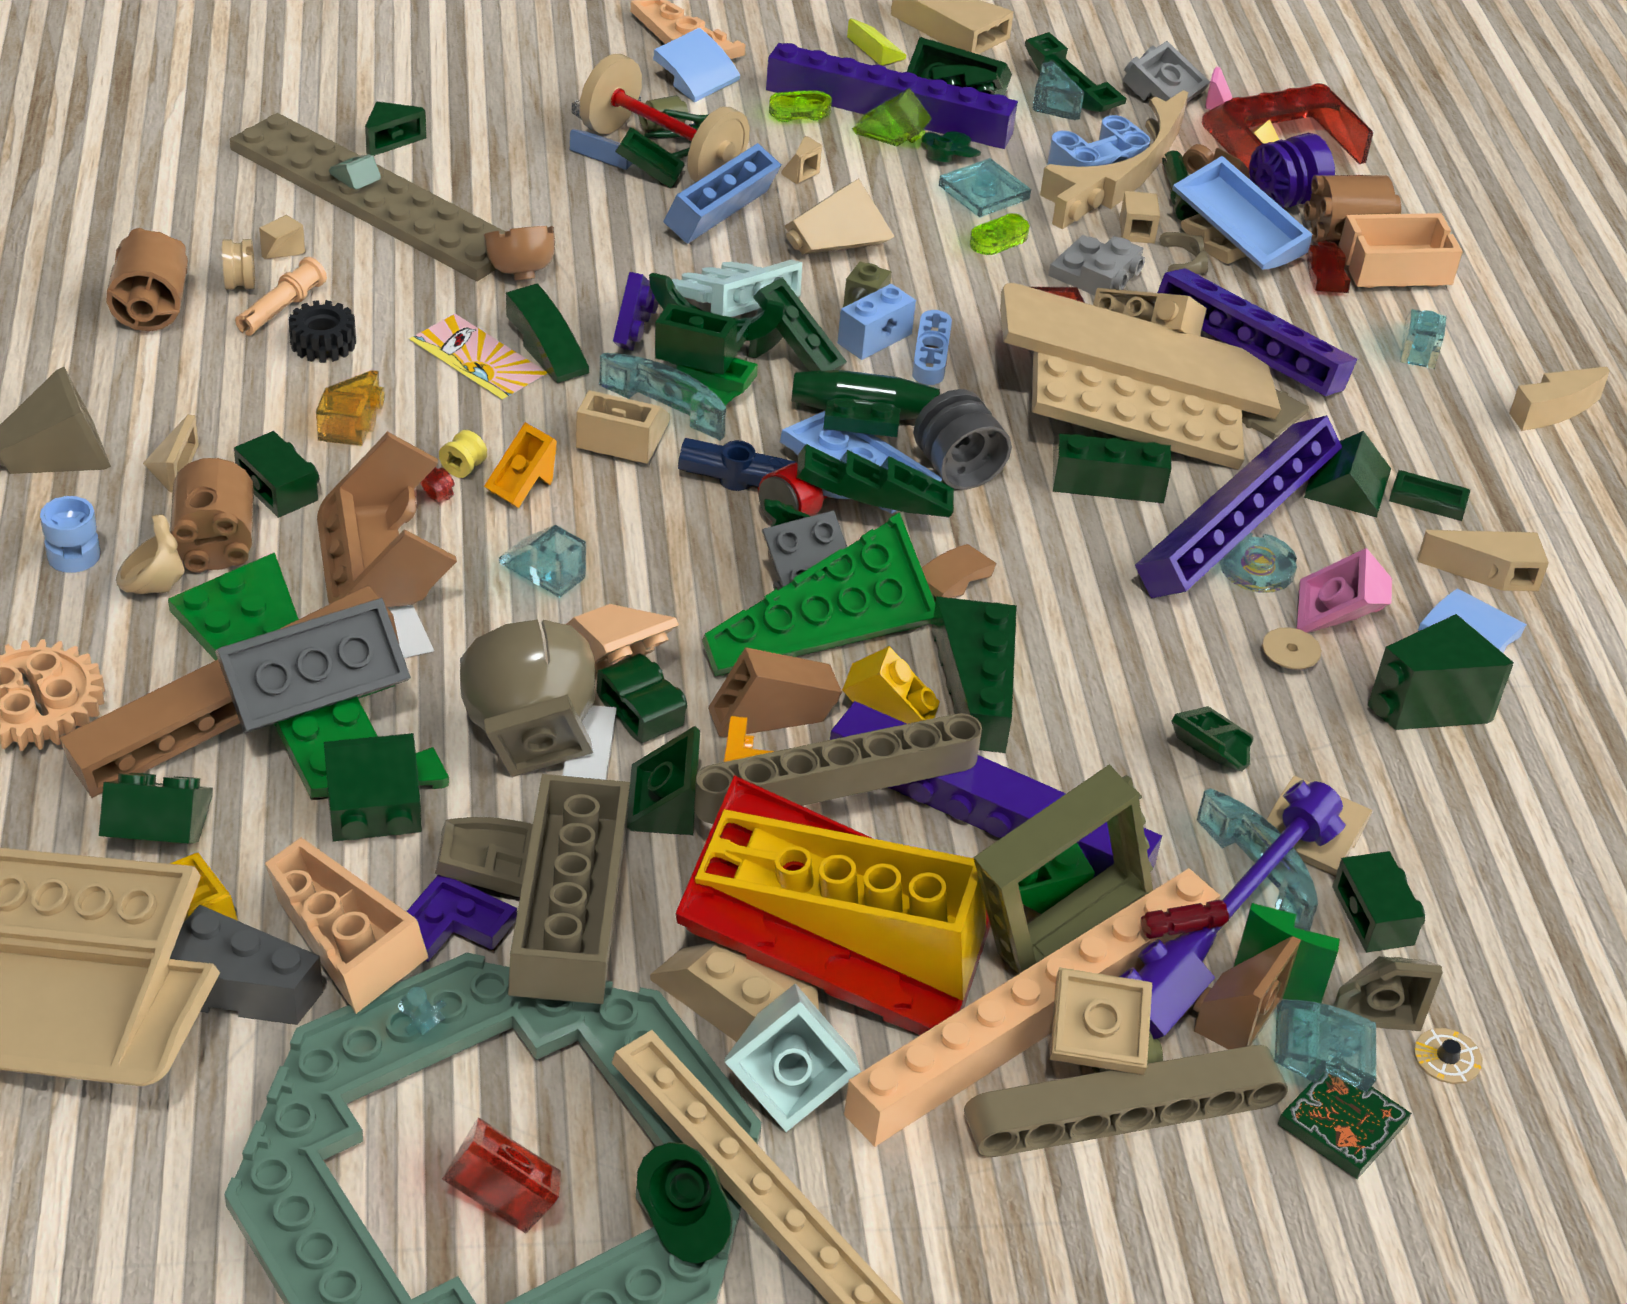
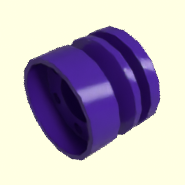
[1249,133,1335,209]

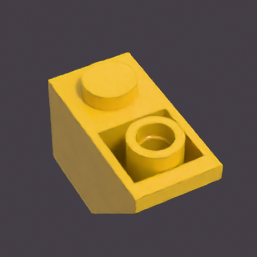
[842,646,940,724]

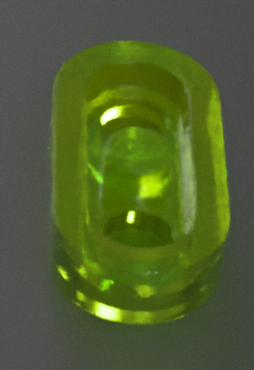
[769,91,832,122]
[969,213,1030,255]

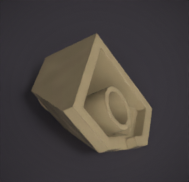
[1330,956,1443,1031]

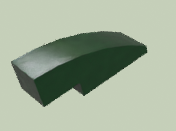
[506,283,589,383]

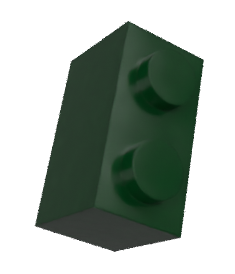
[234,431,320,518]
[1332,851,1425,953]

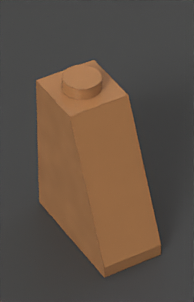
[708,647,842,737]

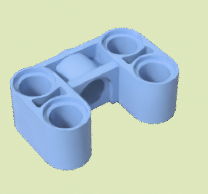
[1047,115,1150,167]

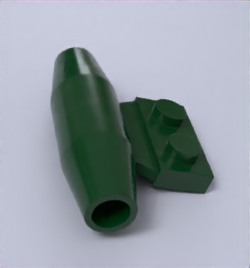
[791,370,940,437]

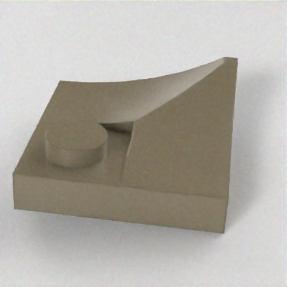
[435,817,533,897]

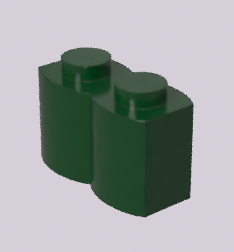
[596,653,687,743]

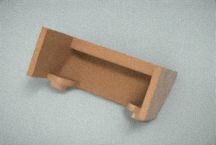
[317,431,457,607]

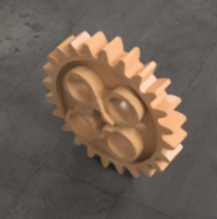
[0,639,105,751]

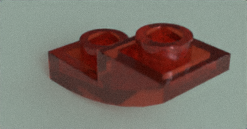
[1306,241,1351,293]

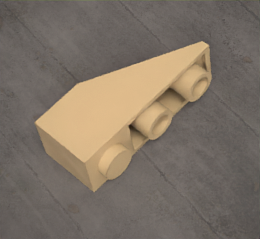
[1093,288,1207,336]
[1417,530,1549,591]

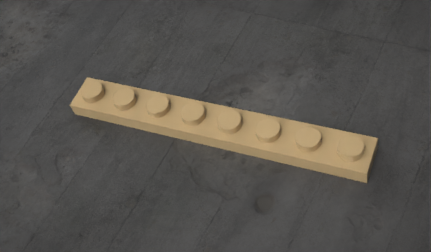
[612,1030,904,1304]

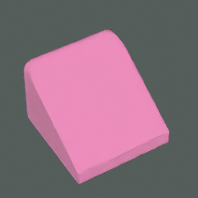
[1205,67,1232,112]

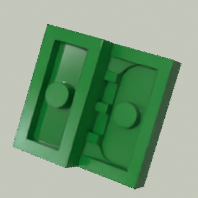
[1234,903,1340,1011]

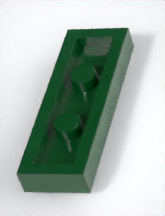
[753,277,847,371]

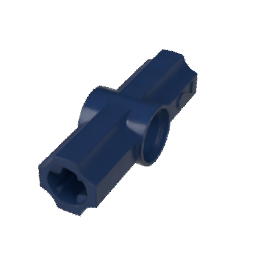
[678,438,795,491]

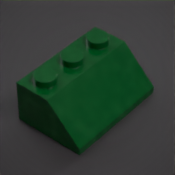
[907,37,1012,95]
[1053,434,1172,503]

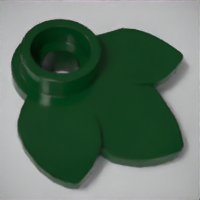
[921,131,981,162]

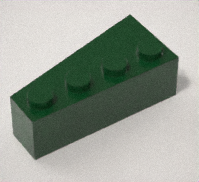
[931,596,1017,753]

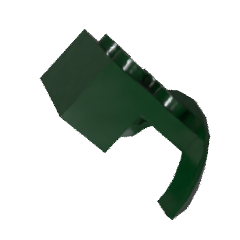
[649,273,786,375]

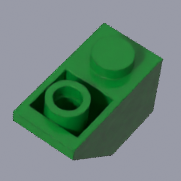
[1018,842,1095,914]

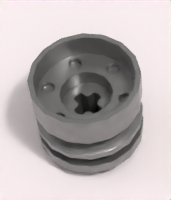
[913,389,1012,490]

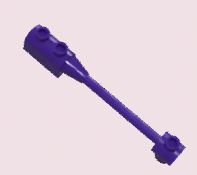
[1119,780,1346,1039]

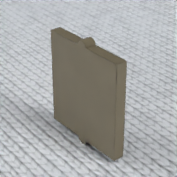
[1242,389,1309,440]

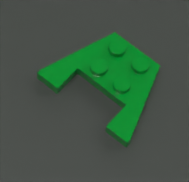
[277,685,449,798]

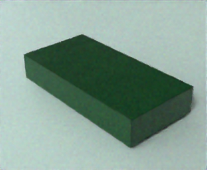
[615,127,686,188]
[1389,470,1471,521]

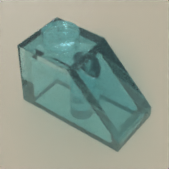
[1400,309,1446,369]

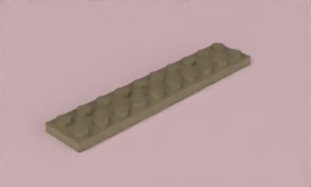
[230,113,505,281]

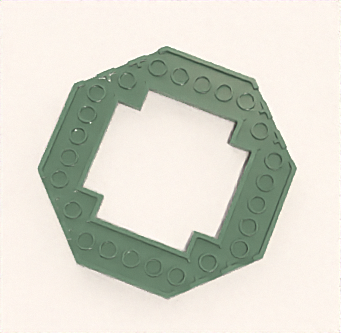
[224,953,762,1304]

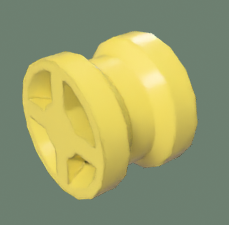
[439,430,487,478]

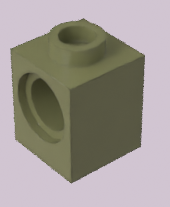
[843,261,892,307]

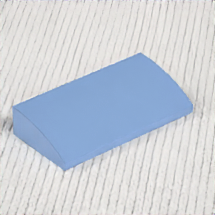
[1172,156,1313,270]

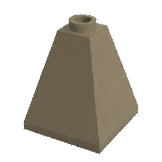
[0,367,111,474]

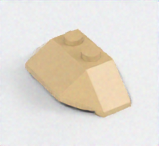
[650,942,819,1042]

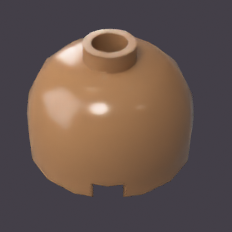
[484,226,555,281]

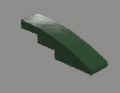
[797,444,954,517]

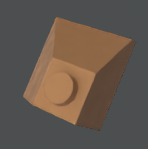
[1193,936,1301,1050]

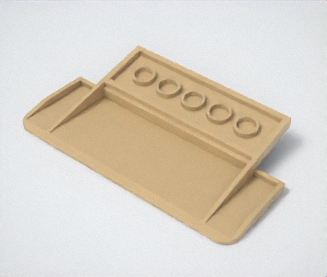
[1000,283,1281,470]
[0,848,220,1086]

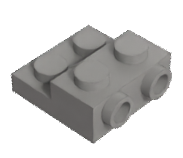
[1122,41,1210,102]
[1048,235,1145,295]

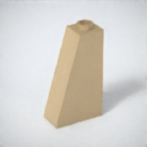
[891,0,1014,54]

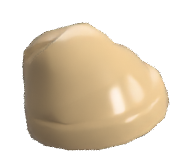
[116,514,185,595]

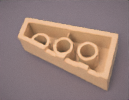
[265,837,429,1014]

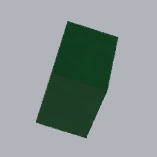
[365,101,426,156]

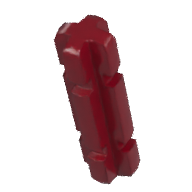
[1140,900,1229,939]

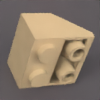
[576,390,670,464]

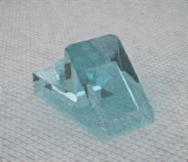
[1032,61,1084,120]

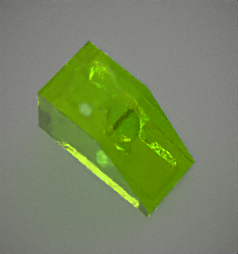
[852,88,932,146]

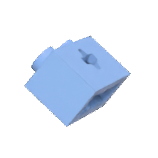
[837,284,916,360]

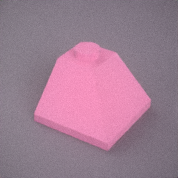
[1297,548,1392,633]

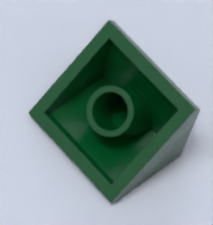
[1304,431,1391,518]
[626,726,700,835]

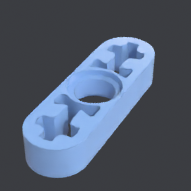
[912,310,952,385]

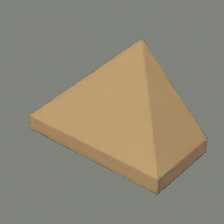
[143,414,199,493]

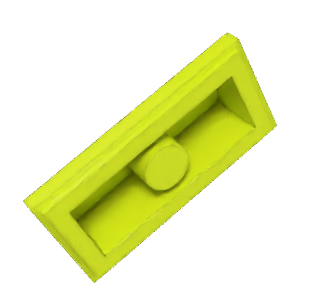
[847,18,906,66]

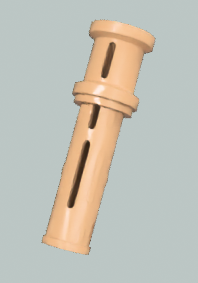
[235,257,327,336]

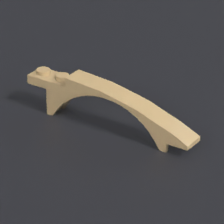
[1040,90,1189,229]

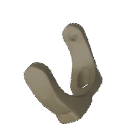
[1159,232,1208,274]

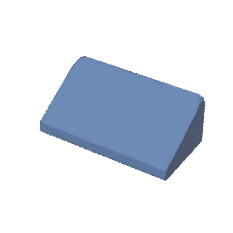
[570,129,633,170]

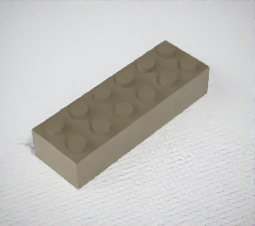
[508,774,630,1004]

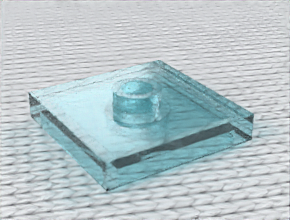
[939,158,1031,217]

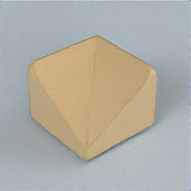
[781,136,822,184]
[259,214,305,259]

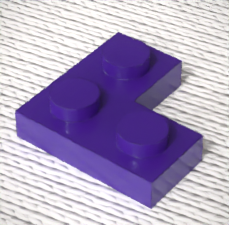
[613,272,659,351]
[406,875,517,962]

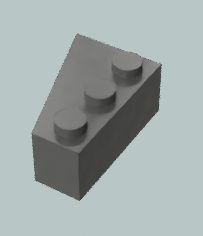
[170,905,323,1025]

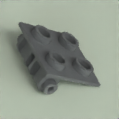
[762,510,847,591]

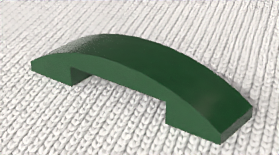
[1025,32,1127,112]

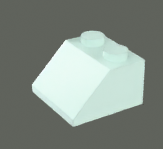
[724,984,861,1132]

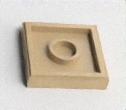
[1049,967,1152,1075]

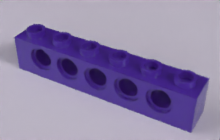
[1157,268,1357,396]

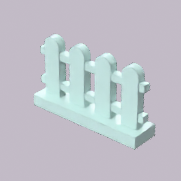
[672,260,802,317]

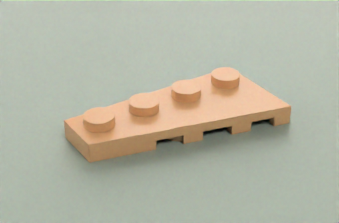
[630,0,746,59]

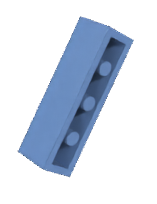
[663,143,781,244]

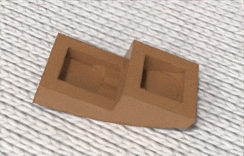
[922,544,997,598]

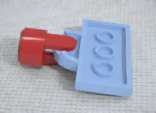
[758,411,942,522]

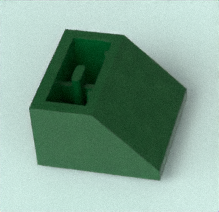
[99,773,213,844]

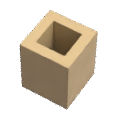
[1119,191,1160,244]

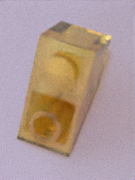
[316,370,385,446]

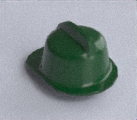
[637,1142,733,1263]

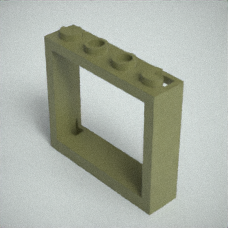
[973,764,1153,975]

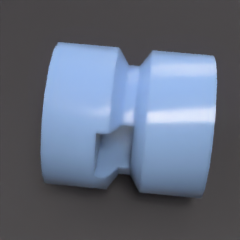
[40,496,101,573]

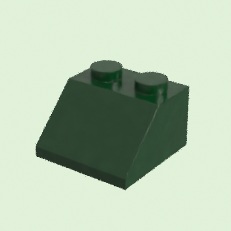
[324,733,422,842]

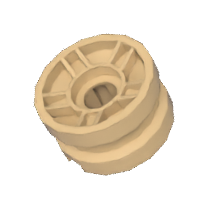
[222,239,255,290]

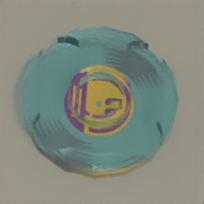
[1219,533,1297,593]

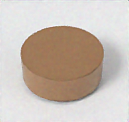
[1183,144,1214,174]

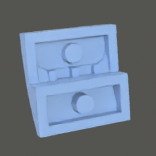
[653,28,740,102]
[1418,589,1527,653]

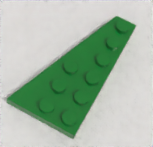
[702,512,935,676]
[168,552,299,727]

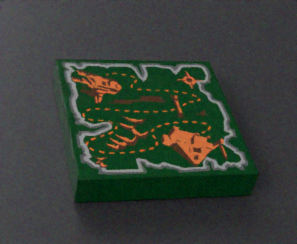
[1278,1060,1412,1179]

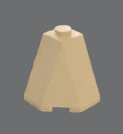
[784,178,895,255]

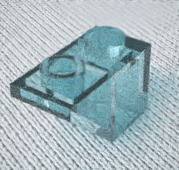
[499,525,586,598]

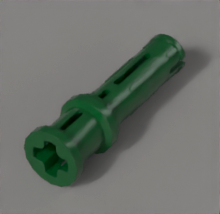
[1162,150,1199,221]

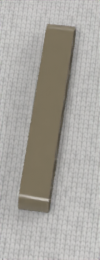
[694,713,982,824]
[964,1045,1288,1157]

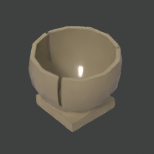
[460,619,595,777]

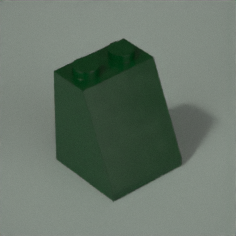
[1368,614,1514,730]

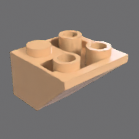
[565,604,679,673]

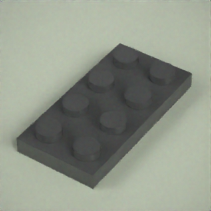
[215,598,411,734]

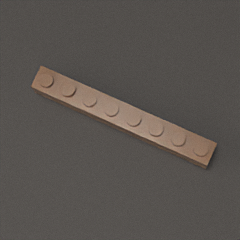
[59,585,399,798]

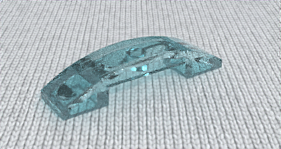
[599,353,726,441]
[1197,788,1318,931]

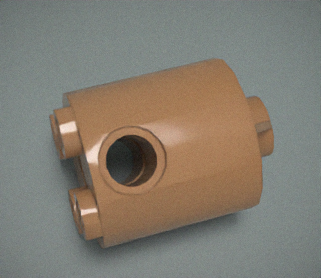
[1304,175,1401,242]
[106,228,188,332]
[170,458,254,573]

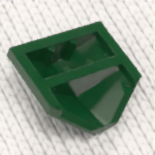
[1171,706,1253,772]

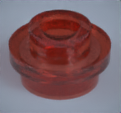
[420,467,455,503]

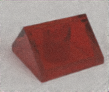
[442,1117,561,1233]

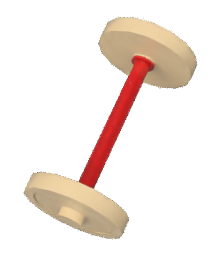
[580,54,750,182]

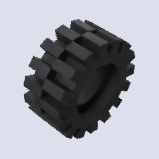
[289,300,356,363]

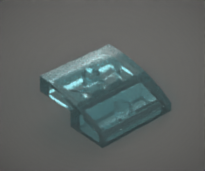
[1274,999,1377,1092]

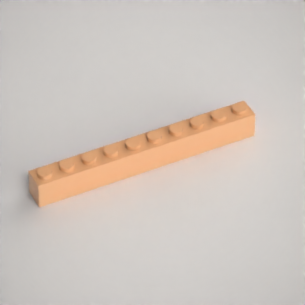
[844,868,1221,1147]

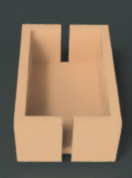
[1338,213,1463,288]

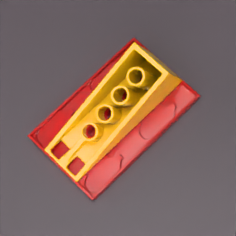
[675,775,991,1035]

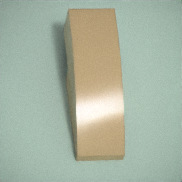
[1509,367,1610,431]

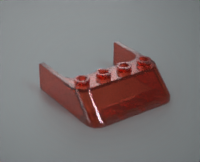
[1201,83,1373,169]

